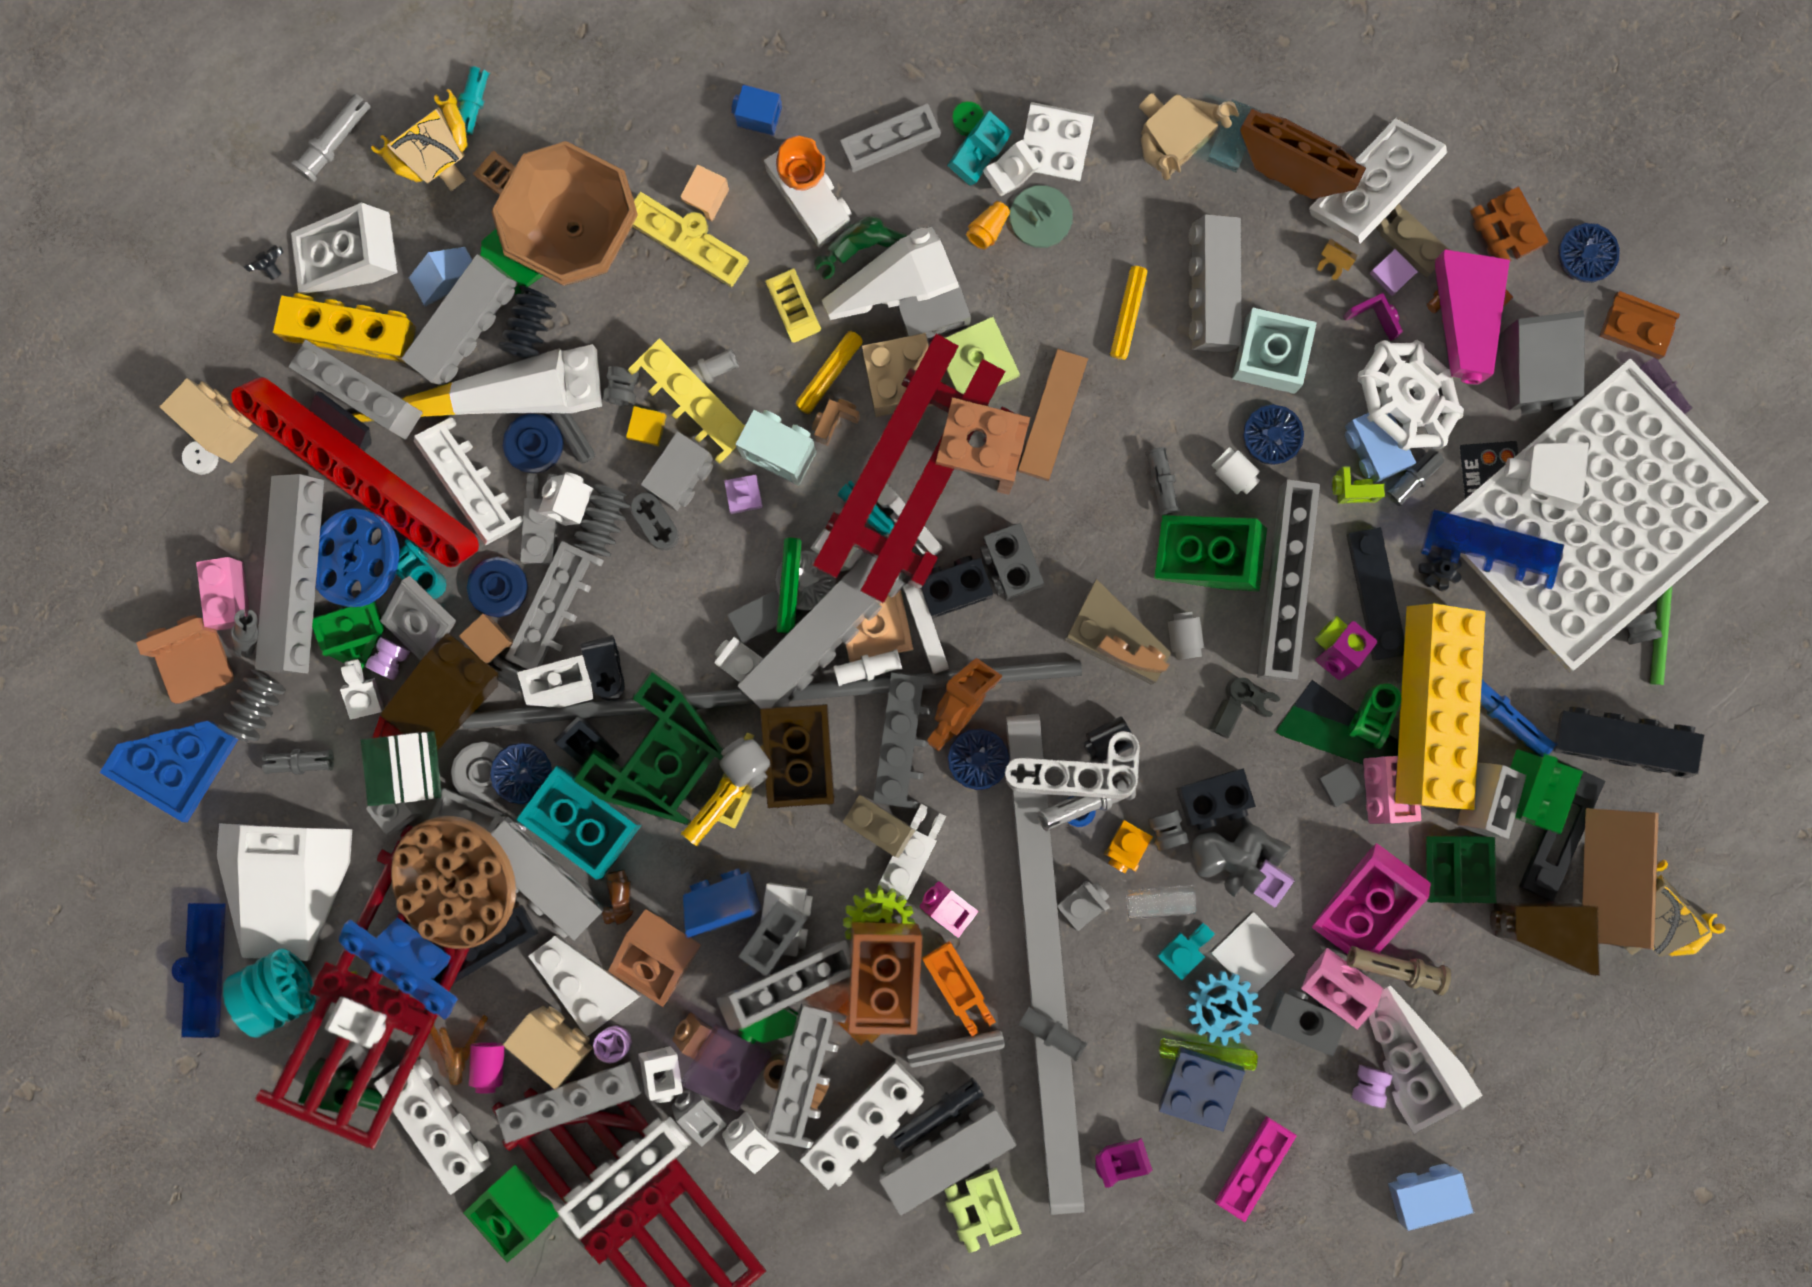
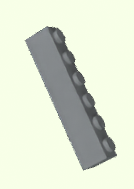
[255,474,324,674]
[1257,480,1320,682]
[738,554,905,709]

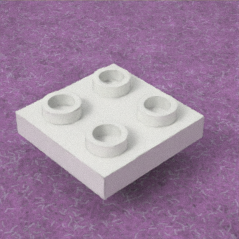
[1023,102,1094,181]

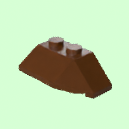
[1240,109,1366,199]

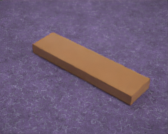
[1018,349,1088,482]

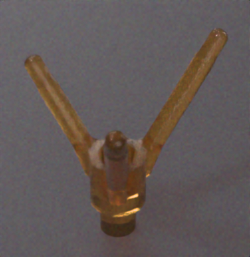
[430,1015,488,1085]

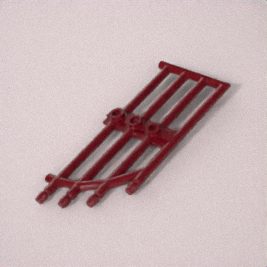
[255,825,469,1151]
[491,1081,767,1287]

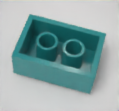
[516,766,642,879]

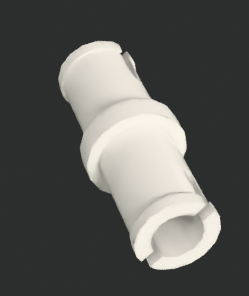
[833,649,902,686]

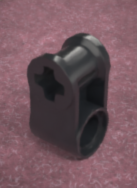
[581,635,625,701]

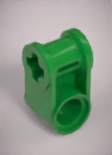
[1348,683,1402,749]

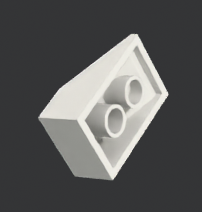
[291,202,397,294]

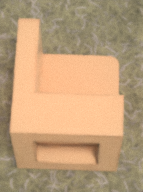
[681,164,729,221]

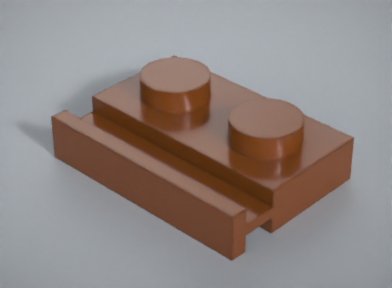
[1599,291,1680,360]

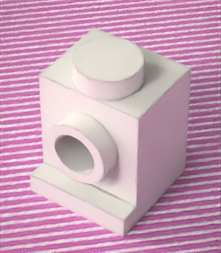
[638,1047,683,1103]

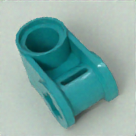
[396,538,447,599]

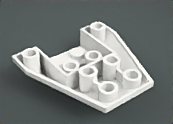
[217,823,352,961]

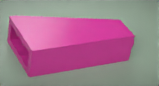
[1435,249,1510,384]

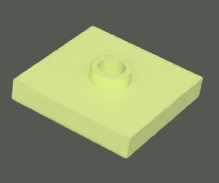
[946,317,1020,394]

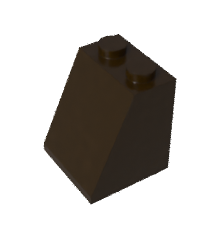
[1490,903,1600,976]

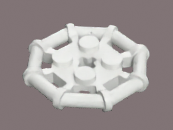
[1358,340,1464,451]

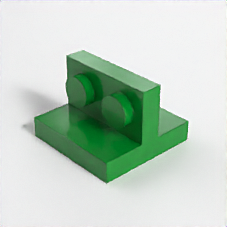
[1510,749,1583,835]

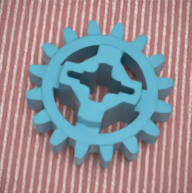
[1186,971,1261,1045]

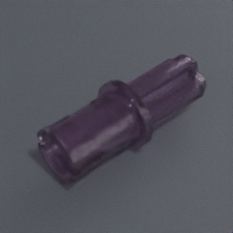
[1639,358,1693,414]

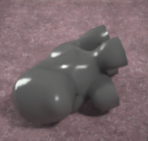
[1191,816,1291,897]

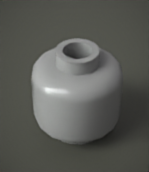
[720,737,770,789]

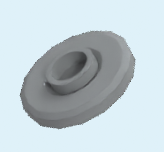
[775,550,836,611]
[451,741,503,803]

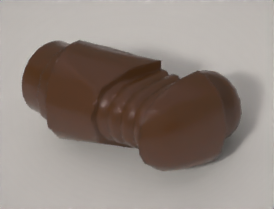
[602,869,634,926]

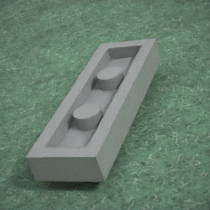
[840,104,941,173]

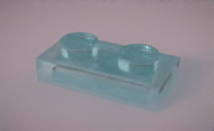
[1207,99,1262,172]

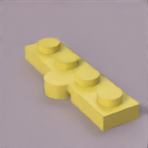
[632,192,749,288]

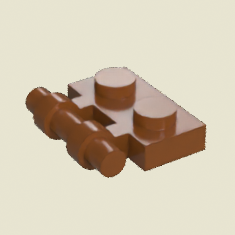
[1470,186,1549,262]

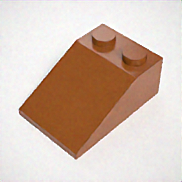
[848,922,922,1035]

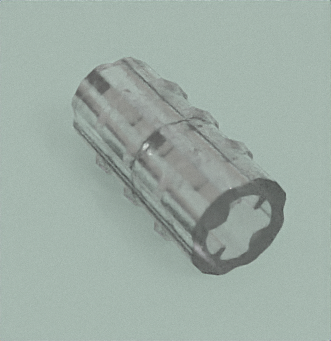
[1126,885,1196,919]

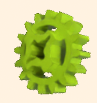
[843,886,916,939]

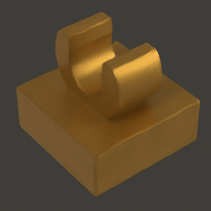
[1317,238,1358,280]

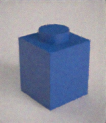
[731,85,782,136]

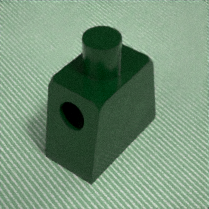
[297,1057,383,1116]

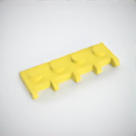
[627,338,745,464]

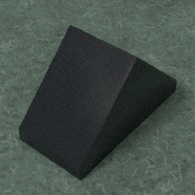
[554,717,620,765]

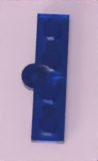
[171,903,226,1038]

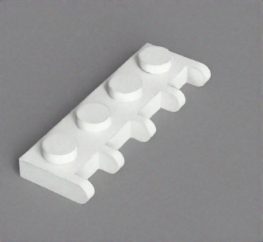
[414,418,523,545]

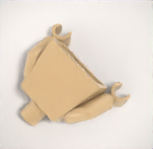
[1139,93,1239,180]

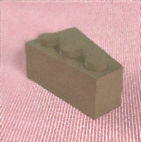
[1064,579,1171,685]

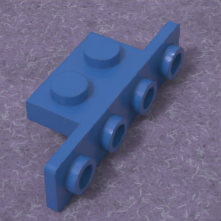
[338,918,457,1019]

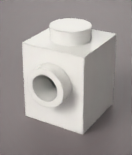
[538,472,593,526]

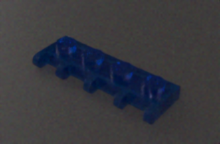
[1421,509,1564,590]

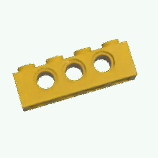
[273,293,416,363]

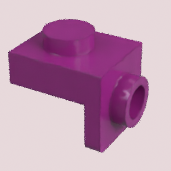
[1095,1138,1152,1188]

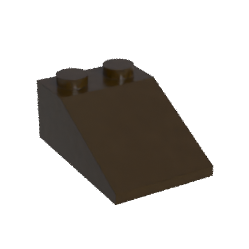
[380,633,498,757]
[760,704,835,808]

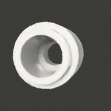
[1211,447,1260,495]

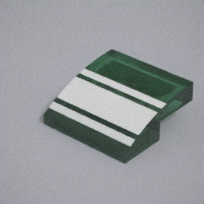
[361,731,442,806]

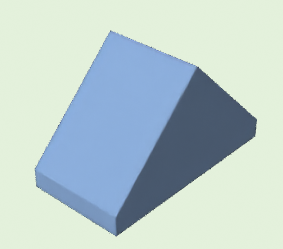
[409,247,472,306]

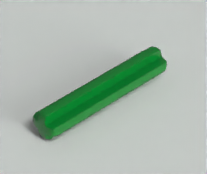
[777,537,802,634]

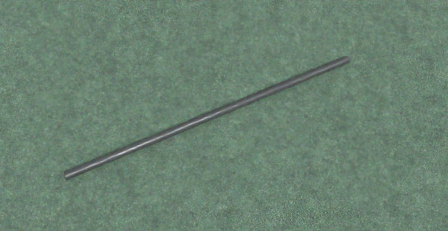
[463,660,1082,729]

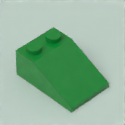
[1154,515,1267,592]

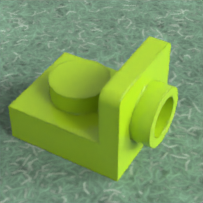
[1332,466,1385,504]

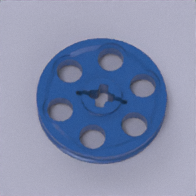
[316,509,399,607]

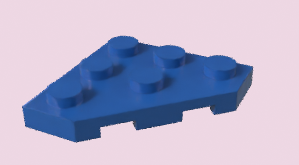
[99,721,239,822]

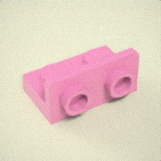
[1363,756,1421,824]

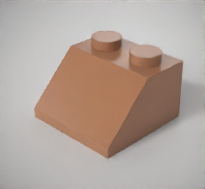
[608,909,701,1007]

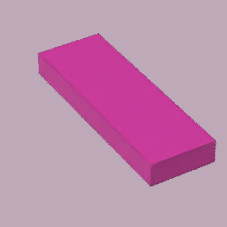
[1214,1116,1297,1222]

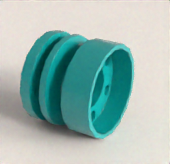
[223,948,316,1038]

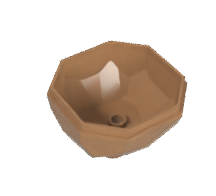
[491,141,638,286]

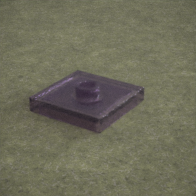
[681,1024,772,1112]

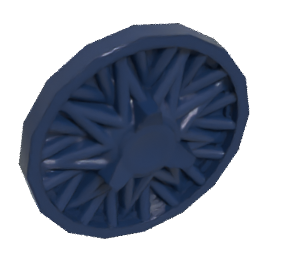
[1558,223,1620,283]
[1243,404,1304,465]
[502,414,564,474]
[467,557,528,618]
[948,729,1009,790]
[490,743,552,804]

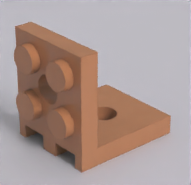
[936,398,1030,495]

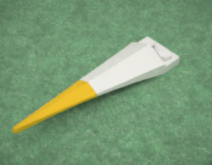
[352,344,602,422]

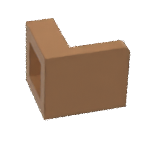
[459,614,513,664]

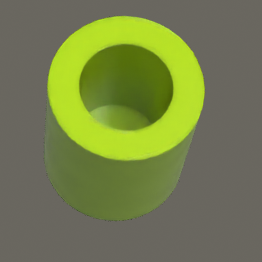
[1314,616,1364,651]

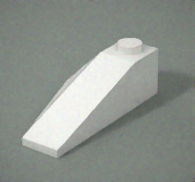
[1369,985,1483,1134]

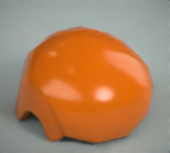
[776,135,825,191]

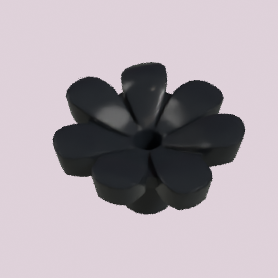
[244,245,284,280]
[1418,549,1462,591]

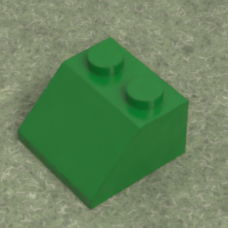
[463,1165,559,1263]

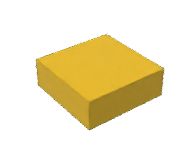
[626,406,667,447]

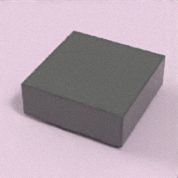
[1317,763,1365,807]

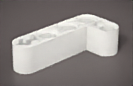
[1005,732,1139,799]

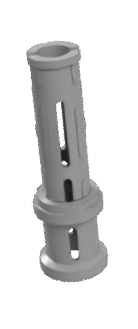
[291,93,371,183]
[1037,774,1136,831]

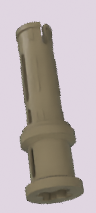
[1347,946,1451,996]

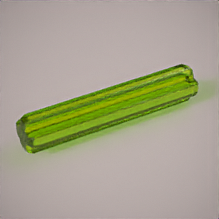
[1158,1038,1258,1071]

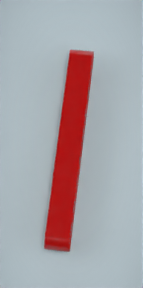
[231,377,479,568]

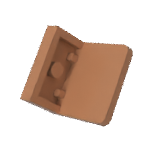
[136,615,234,704]

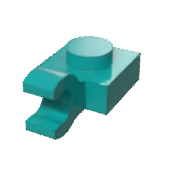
[1157,923,1215,980]

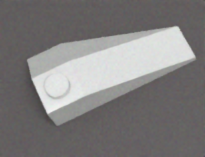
[822,226,959,320]

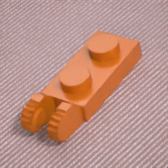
[922,940,996,1036]

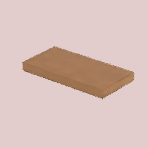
[1583,808,1658,949]

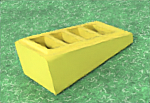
[765,268,821,343]

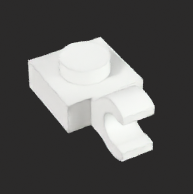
[340,659,384,720]

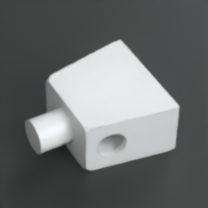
[1504,443,1589,511]

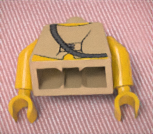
[371,89,467,191]

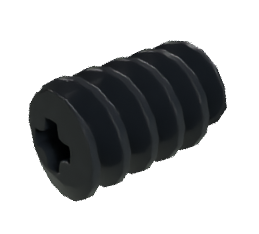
[497,286,557,359]

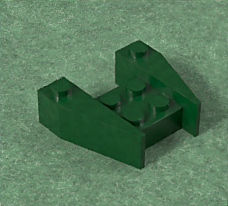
[573,668,725,825]

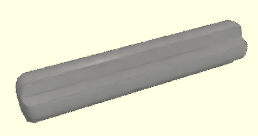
[907,1030,1005,1067]

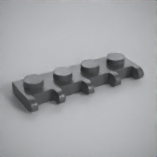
[873,672,937,809]

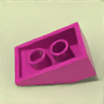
[1312,843,1431,955]

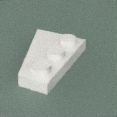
[529,935,642,1037]

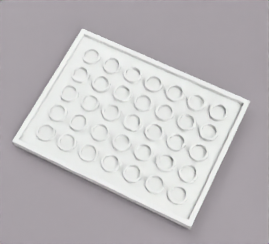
[1434,358,1769,673]

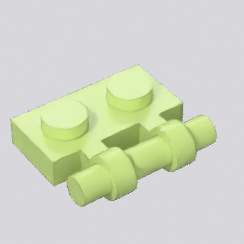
[944,1167,1021,1253]

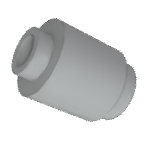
[1167,611,1204,660]

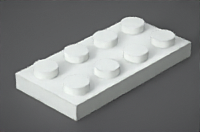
[1309,118,1447,244]

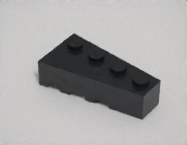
[1554,706,1705,779]

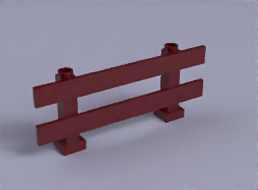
[812,333,1014,604]

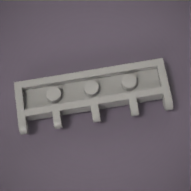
[505,541,604,669]
[765,1004,847,1148]

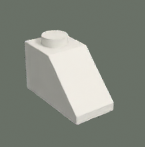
[517,655,593,708]

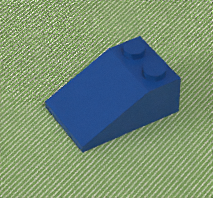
[683,868,762,938]

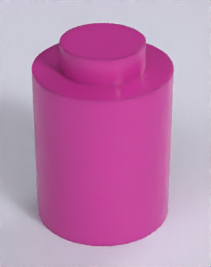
[469,1042,505,1094]

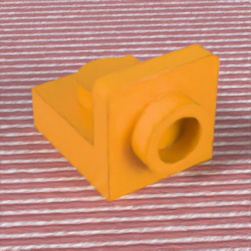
[1104,820,1153,873]

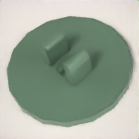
[1010,185,1073,248]

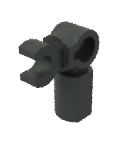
[1208,677,1280,739]

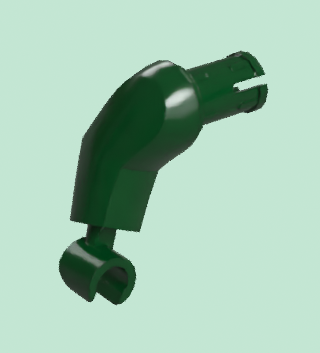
[814,217,907,279]

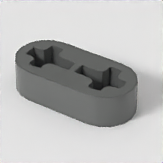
[631,493,679,551]

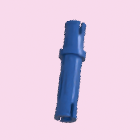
[1480,679,1556,758]

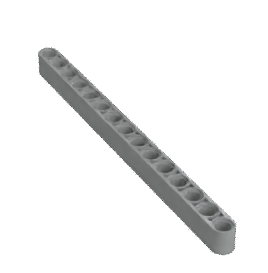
[1006,714,1085,1215]

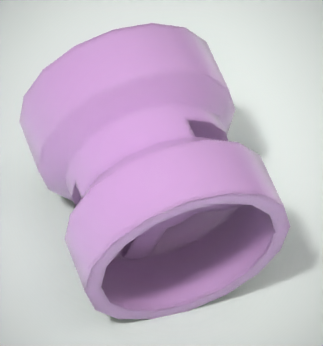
[365,637,410,681]
[593,1025,632,1063]
[1351,1065,1393,1108]

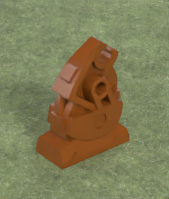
[927,658,1003,751]

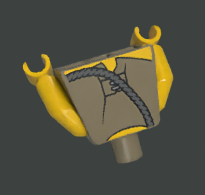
[1623,860,1725,957]

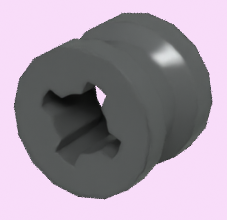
[1625,612,1663,645]

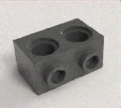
[980,522,1044,601]
[739,898,808,977]

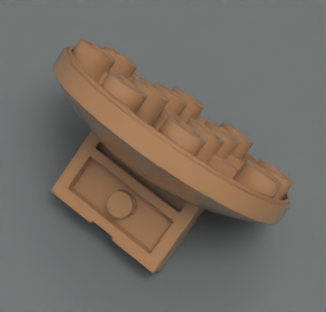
[391,816,516,949]

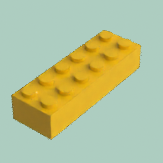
[1395,604,1485,810]

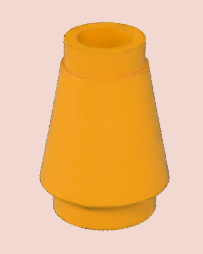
[966,201,1010,250]

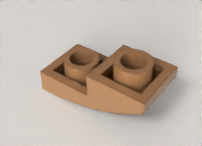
[1096,636,1169,673]

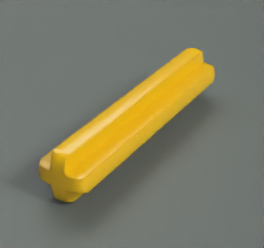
[1110,266,1148,360]
[795,330,863,414]

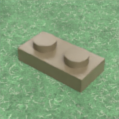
[842,795,916,858]

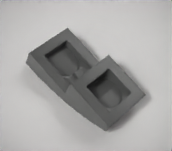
[727,590,802,644]

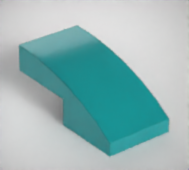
[947,110,1013,186]

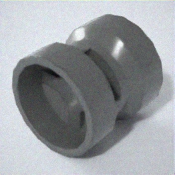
[602,366,640,407]
[1148,810,1189,851]

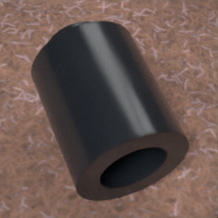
[1083,716,1132,763]

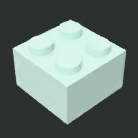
[1232,308,1317,394]
[735,410,816,486]

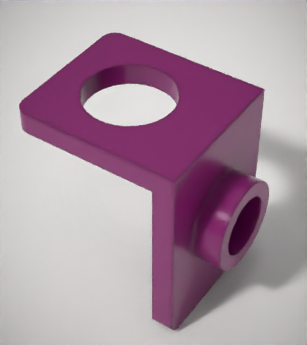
[1343,293,1402,341]
[1315,621,1377,680]

